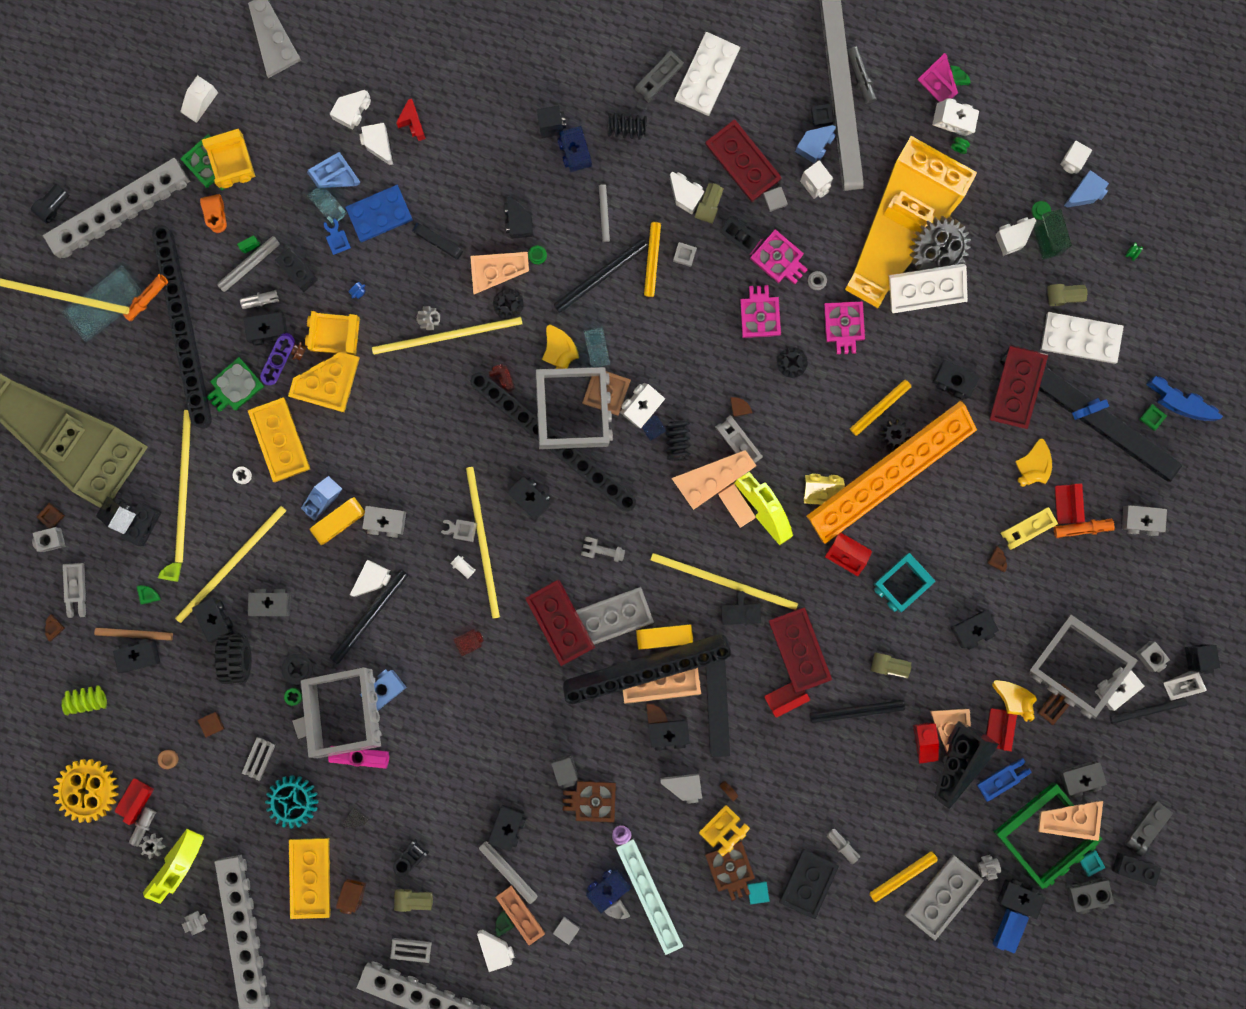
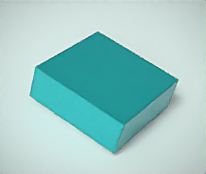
[1080,850,1105,877]
[747,881,770,905]

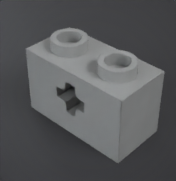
[1122,505,1167,536]
[362,506,406,538]

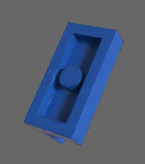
[993,908,1029,953]

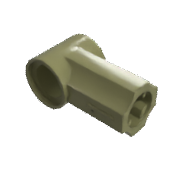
[695,183,724,224]
[1047,284,1088,306]
[870,652,912,678]
[394,889,433,912]

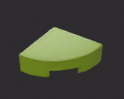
[158,563,182,582]

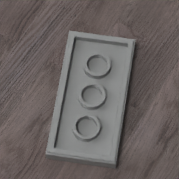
[576,587,654,645]
[904,855,984,940]

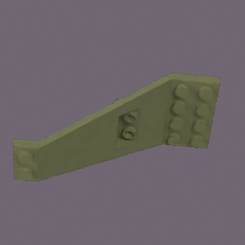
[0,373,148,508]

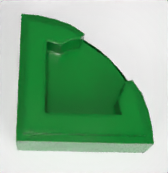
[950,66,971,85]
[137,585,161,605]

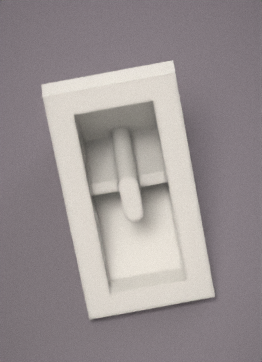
[1163,671,1206,701]

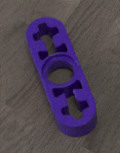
[260,333,295,385]

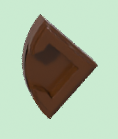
[730,397,752,417]
[987,546,1007,573]
[45,614,65,641]
[647,704,668,723]
[719,781,738,801]

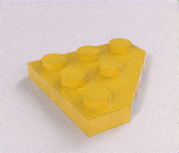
[288,352,360,412]

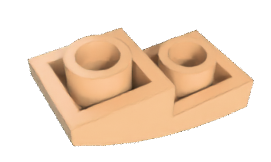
[718,483,756,528]

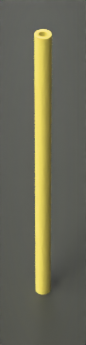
[0,278,129,314]
[372,317,522,355]
[175,410,191,563]
[466,467,500,619]
[175,506,287,623]
[651,553,798,610]

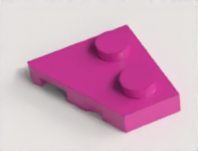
[918,53,958,102]

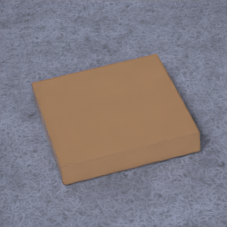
[582,371,631,416]

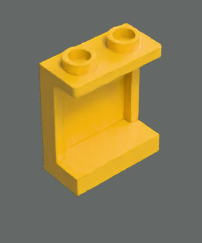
[202,129,256,188]
[305,311,360,355]

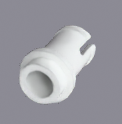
[451,555,476,579]

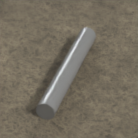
[599,185,610,242]

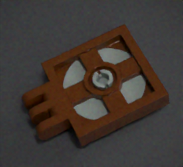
[563,781,616,822]
[705,841,755,901]

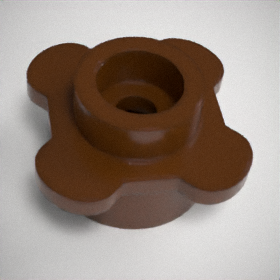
[290,342,306,360]

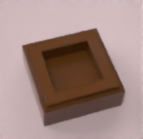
[37,503,65,529]
[198,712,225,738]

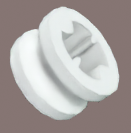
[233,467,252,484]

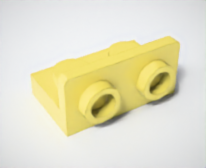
[804,474,845,505]

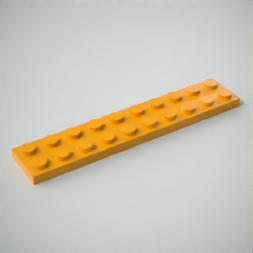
[807,401,977,544]

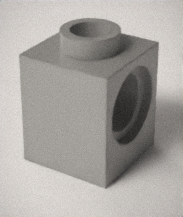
[32,527,66,552]
[1135,641,1170,672]

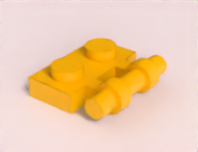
[699,805,750,857]

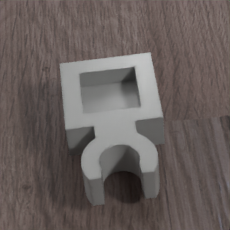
[441,519,477,542]

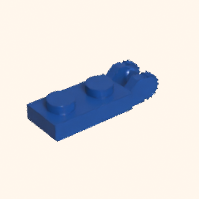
[976,758,1032,802]

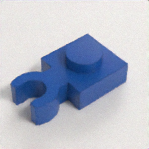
[323,218,351,255]
[1072,398,1109,420]

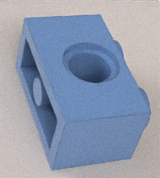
[360,670,407,711]

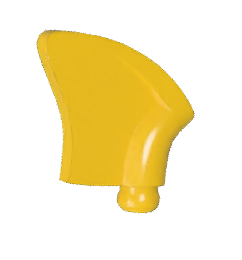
[542,325,579,369]
[1015,439,1052,487]
[992,680,1037,722]

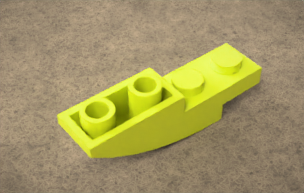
[734,472,793,545]
[143,829,204,904]

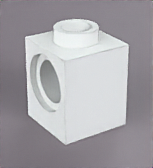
[1060,141,1092,174]

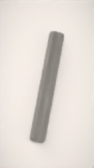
[217,236,280,292]
[479,841,538,904]

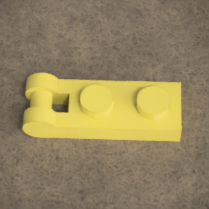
[1001,507,1058,550]

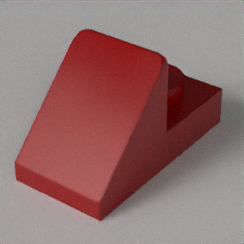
[396,99,426,141]

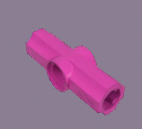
[328,745,389,769]

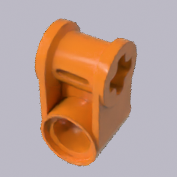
[200,194,227,233]

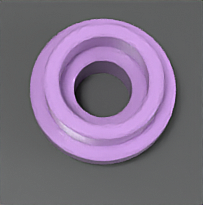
[612,826,631,845]

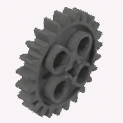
[910,216,971,271]

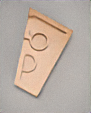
[470,252,529,294]
[930,709,971,752]
[1038,801,1103,841]

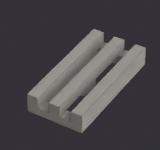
[242,737,276,781]
[390,938,432,963]

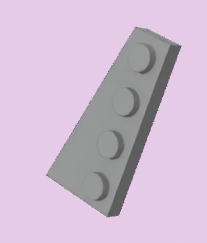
[248,0,301,78]

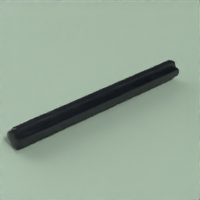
[554,238,648,313]
[330,569,408,664]

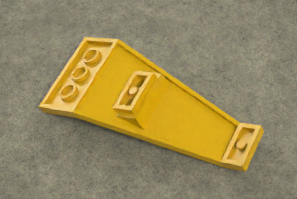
[845,136,977,308]

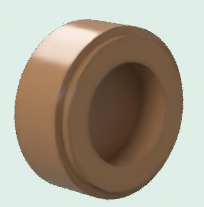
[158,749,178,769]

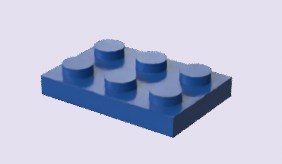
[345,185,413,242]

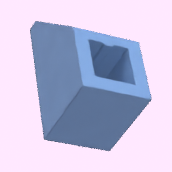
[795,125,836,163]
[301,476,342,521]

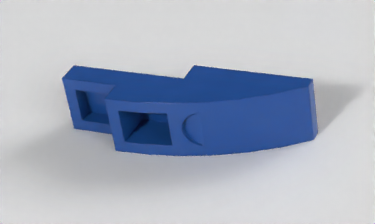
[1146,376,1223,421]

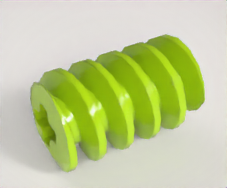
[62,685,107,715]

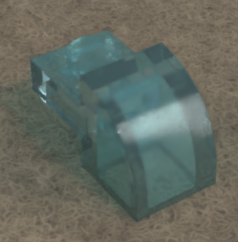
[307,187,347,226]
[584,327,610,368]

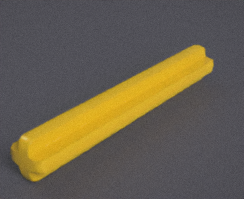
[644,222,661,297]
[850,380,911,436]
[869,852,938,902]

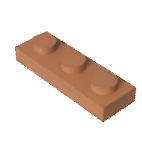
[496,885,545,945]

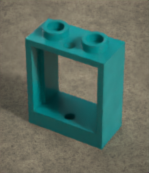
[873,553,936,613]

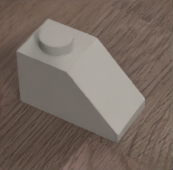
[660,773,702,803]

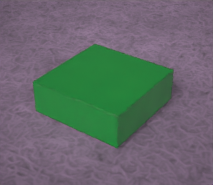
[237,235,261,254]
[1139,404,1167,431]

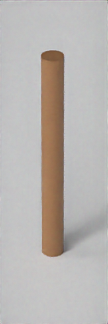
[95,628,173,641]

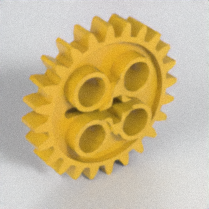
[53,759,119,823]

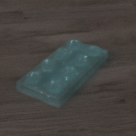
[62,265,143,342]

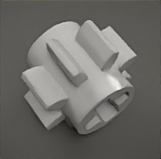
[417,306,440,330]
[139,833,165,859]
[977,855,1001,881]
[182,911,208,935]

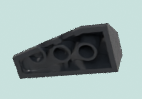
[934,721,999,809]

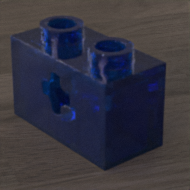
[557,126,592,172]
[586,868,631,913]

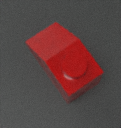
[913,722,939,764]

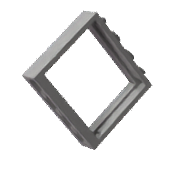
[535,367,613,449]
[1030,615,1138,719]
[301,668,382,758]

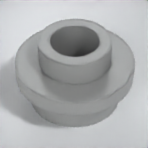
[808,271,827,290]

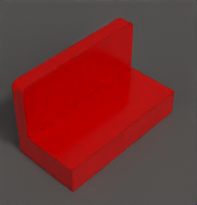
[1055,483,1085,524]
[825,532,872,576]
[765,683,810,718]
[986,708,1017,752]
[115,778,154,825]

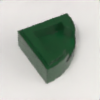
[495,910,515,937]

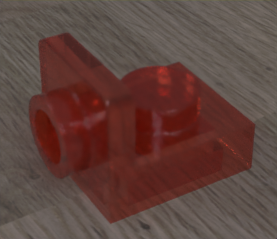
[489,364,516,392]
[453,629,484,656]

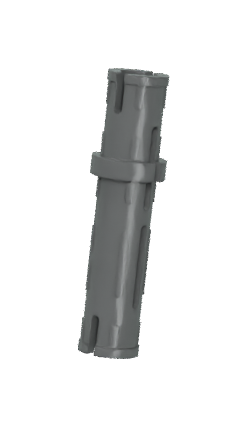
[847,46,877,104]

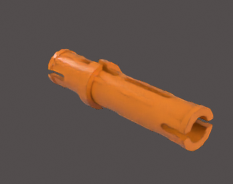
[123,274,168,321]
[1054,518,1114,538]

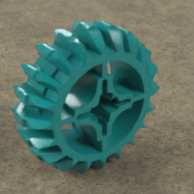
[265,775,319,829]

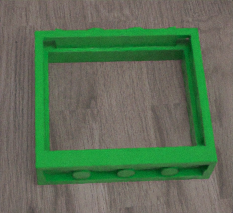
[994,783,1102,889]

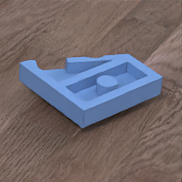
[307,152,360,188]

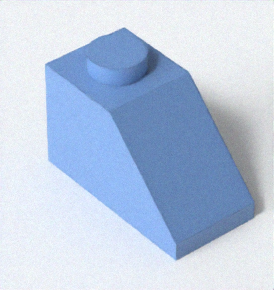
[1064,170,1109,207]

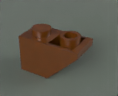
[336,879,366,914]

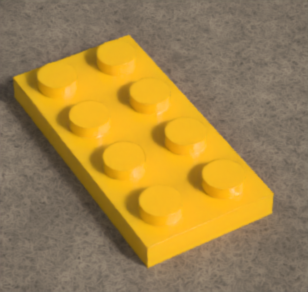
[248,397,310,483]
[289,838,330,919]

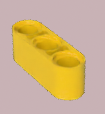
[310,497,365,545]
[636,625,693,649]

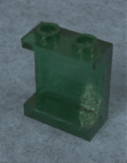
[1033,209,1072,260]

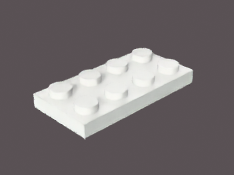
[675,32,740,116]
[889,264,967,313]
[1040,312,1123,364]

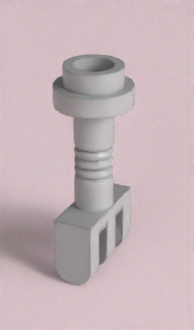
[581,537,625,562]

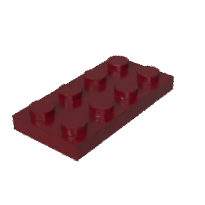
[705,119,782,202]
[990,345,1048,429]
[525,580,595,666]
[768,607,832,693]

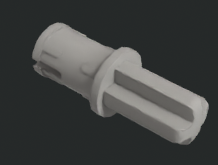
[240,290,279,309]
[129,807,156,847]
[827,829,860,864]

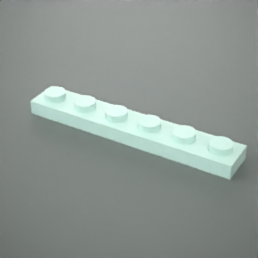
[616,839,683,955]

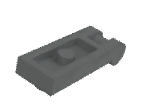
[634,50,684,103]
[1124,801,1173,856]

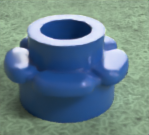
[349,282,366,299]

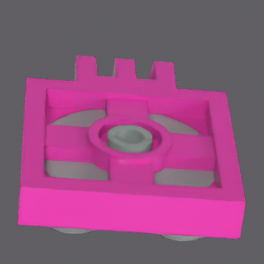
[750,229,807,284]
[740,285,781,338]
[824,301,865,354]

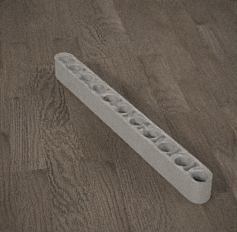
[819,0,863,191]

